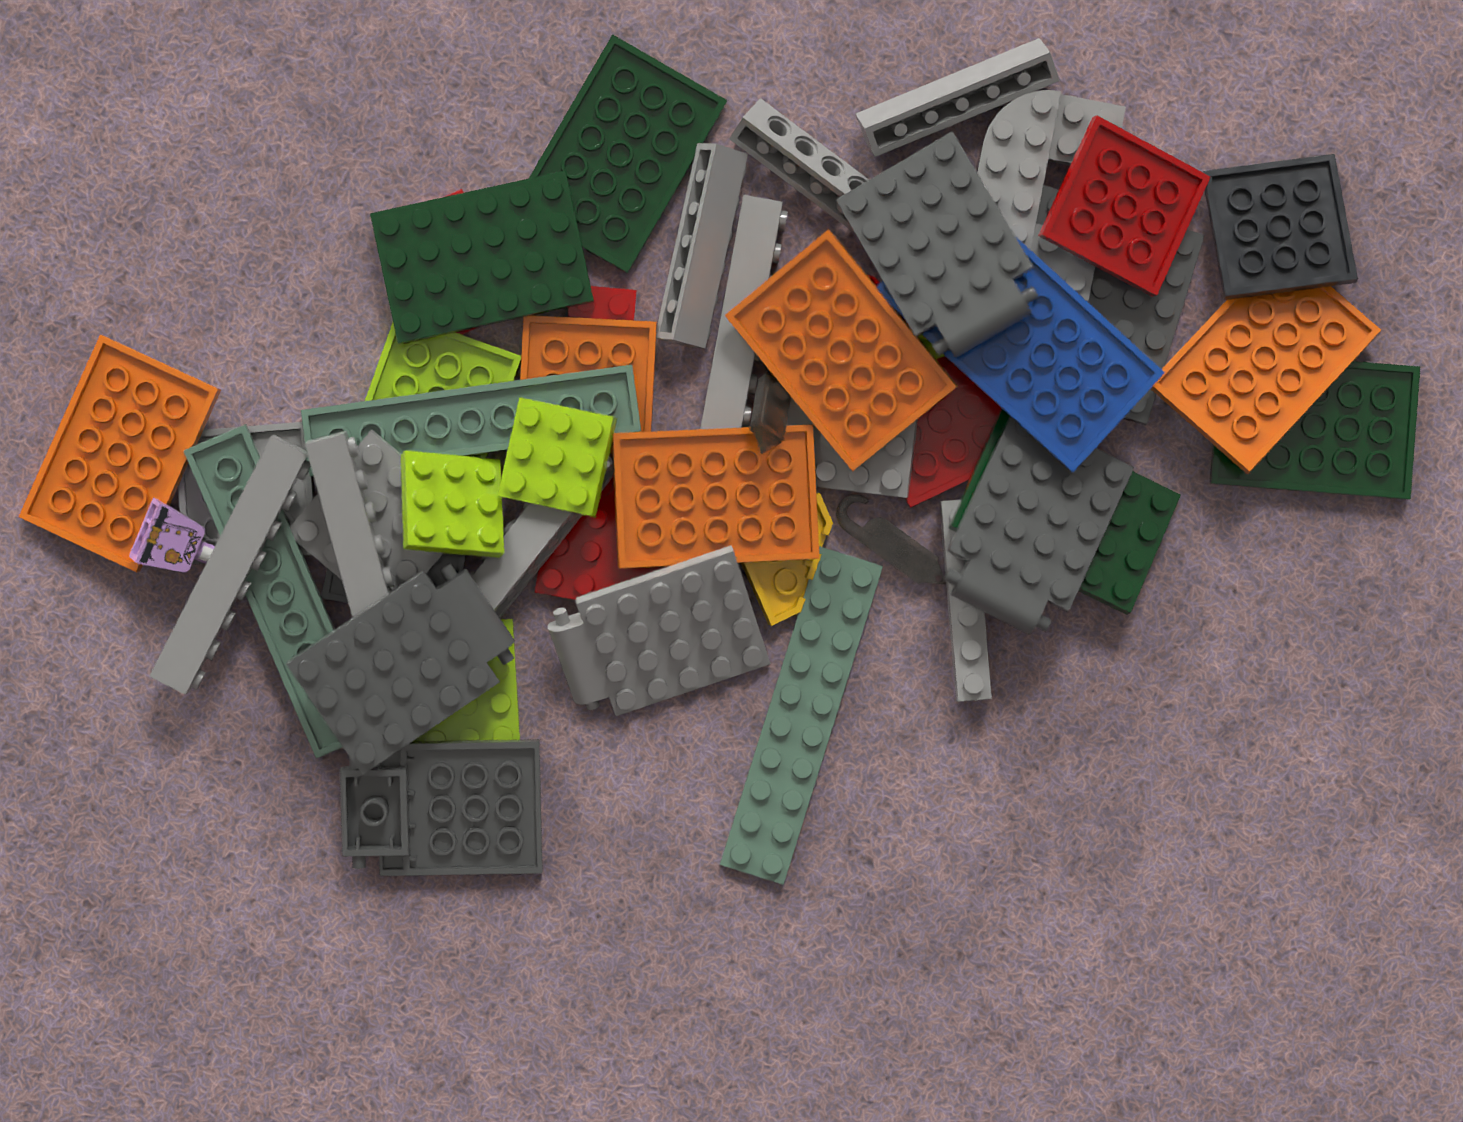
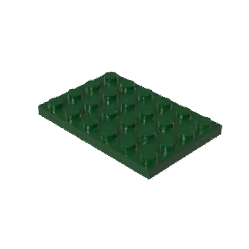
[529,34,728,274]
[370,170,594,345]
[1210,361,1421,500]
[948,409,1181,615]

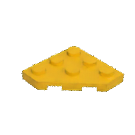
[741,492,833,626]

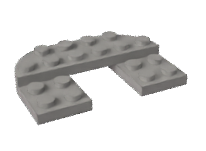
[977,90,1126,302]

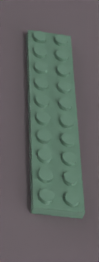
[301,365,642,477]
[183,424,343,758]
[720,546,883,885]

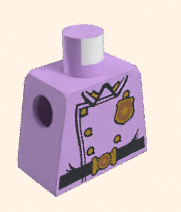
[129,497,215,572]

